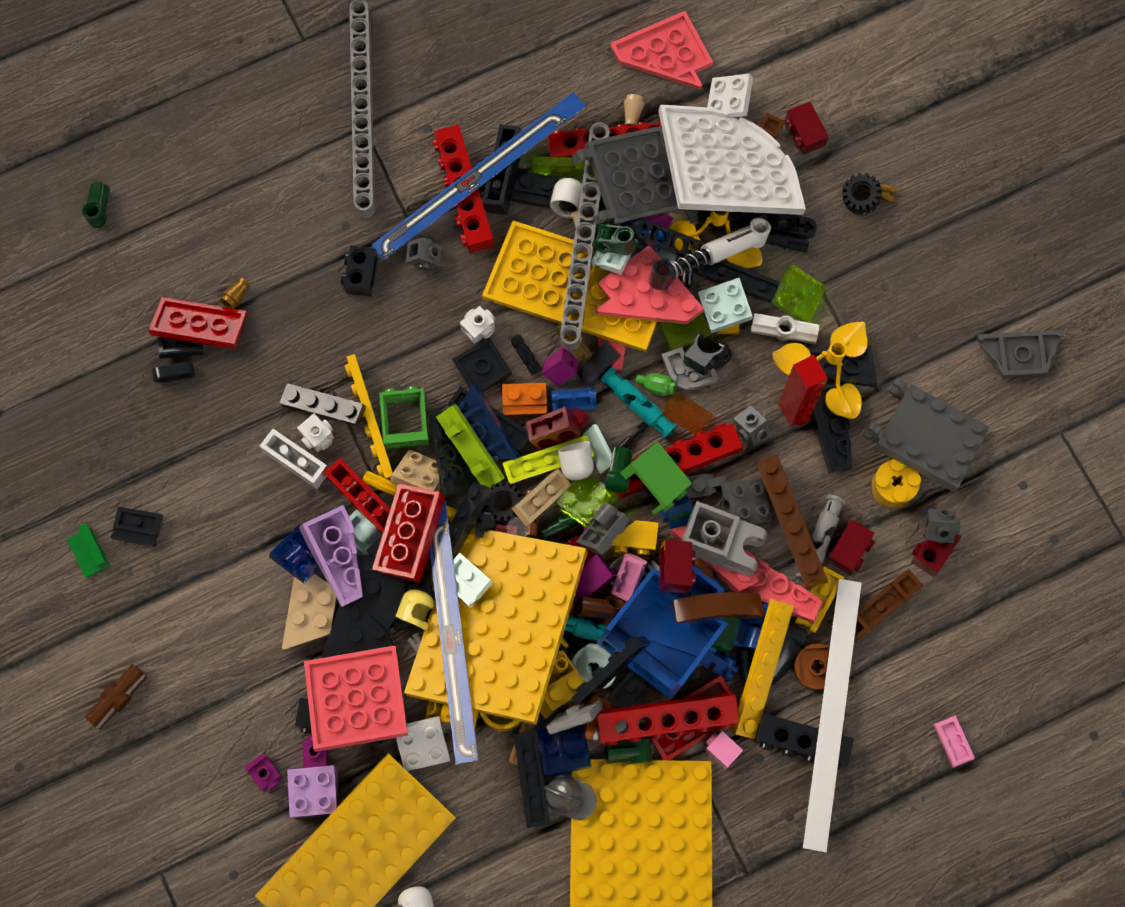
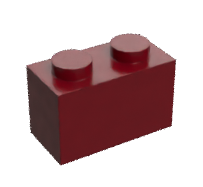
[784,101,829,155]
[826,519,875,575]
[660,539,696,593]

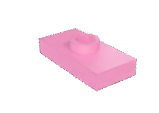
[611,552,648,601]
[933,715,975,768]

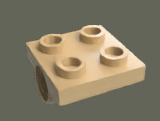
[390,449,441,492]

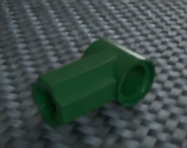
[82,182,110,228]
[605,447,633,494]
[604,737,652,763]

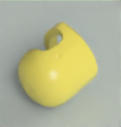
[395,589,434,631]

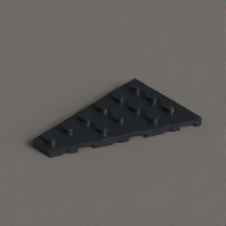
[307,554,392,697]

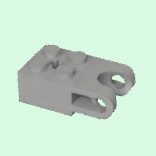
[681,501,768,576]

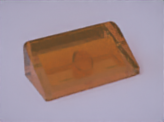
[662,392,713,435]

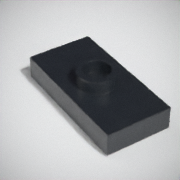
[158,337,204,359]

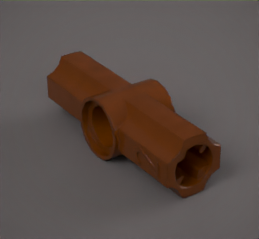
[576,596,625,626]
[84,664,148,730]

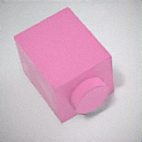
[706,731,743,769]

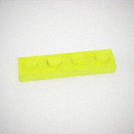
[502,435,594,484]

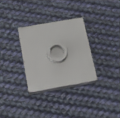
[546,699,603,734]

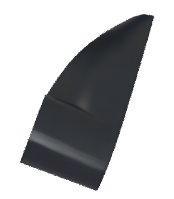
[771,623,808,686]

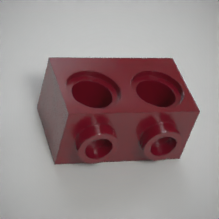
[526,407,581,450]
[911,533,962,577]

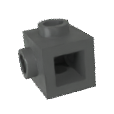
[406,238,442,271]
[733,405,771,446]
[924,509,960,543]

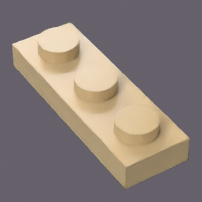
[512,468,572,526]

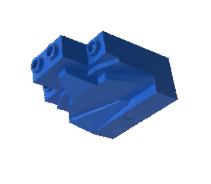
[597,564,728,700]

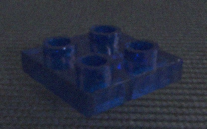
[269,524,320,584]
[537,724,592,777]

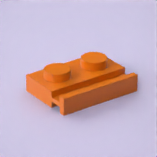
[502,383,547,417]

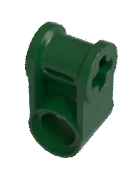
[592,223,637,255]

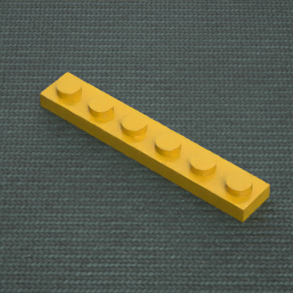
[345,354,393,480]
[731,599,794,739]

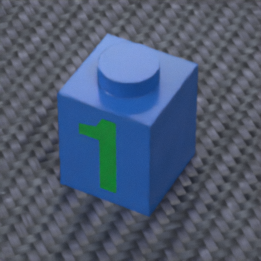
[659,494,693,529]

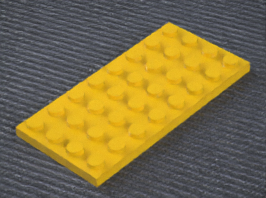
[482,221,658,352]
[255,753,456,907]

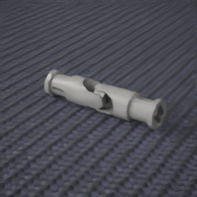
[795,494,846,582]

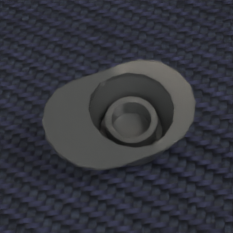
[544,775,597,820]

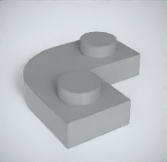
[661,347,718,390]

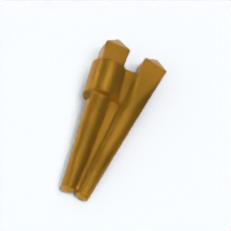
[859,184,899,203]

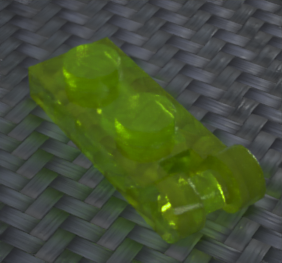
[532,156,592,178]

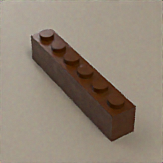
[756,454,828,590]

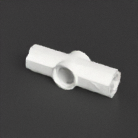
[751,313,819,344]

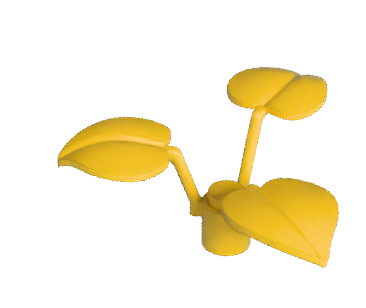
[669,211,762,269]
[772,322,867,419]

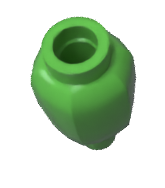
[636,373,677,396]

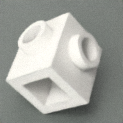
[460,306,495,345]
[297,414,334,452]

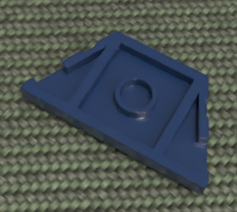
[457,383,520,461]

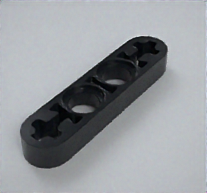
[734,212,817,239]
[631,220,705,258]

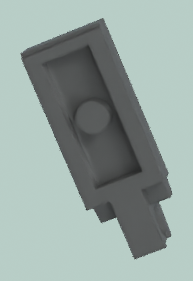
[685,474,726,500]

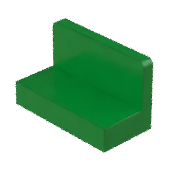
[67,523,110,578]

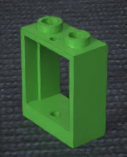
[379,386,430,449]

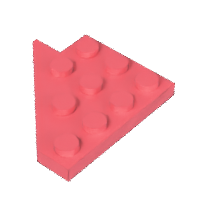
[610,11,713,90]
[596,245,704,324]

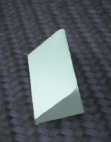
[582,424,612,474]

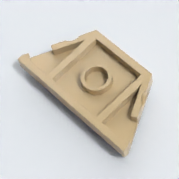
[282,563,337,651]

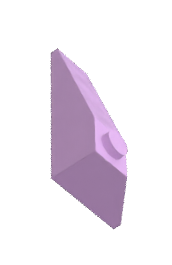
[299,505,363,607]

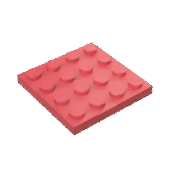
[304,646,408,752]

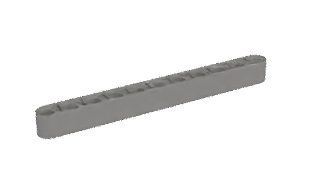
[350,0,375,218]
[560,122,609,351]

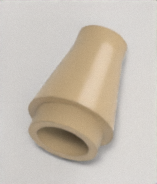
[624,94,645,126]

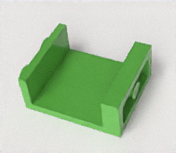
[620,442,692,515]

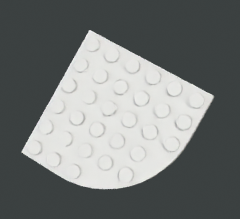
[658,105,806,215]

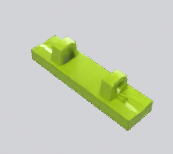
[436,404,505,488]

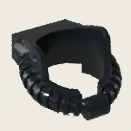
[683,333,732,376]

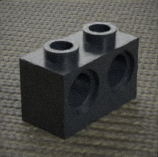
[341,245,378,297]

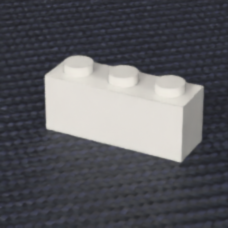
[260,429,328,489]

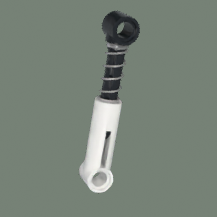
[649,218,771,290]

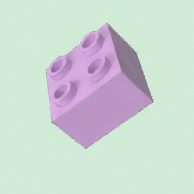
[287,765,340,819]

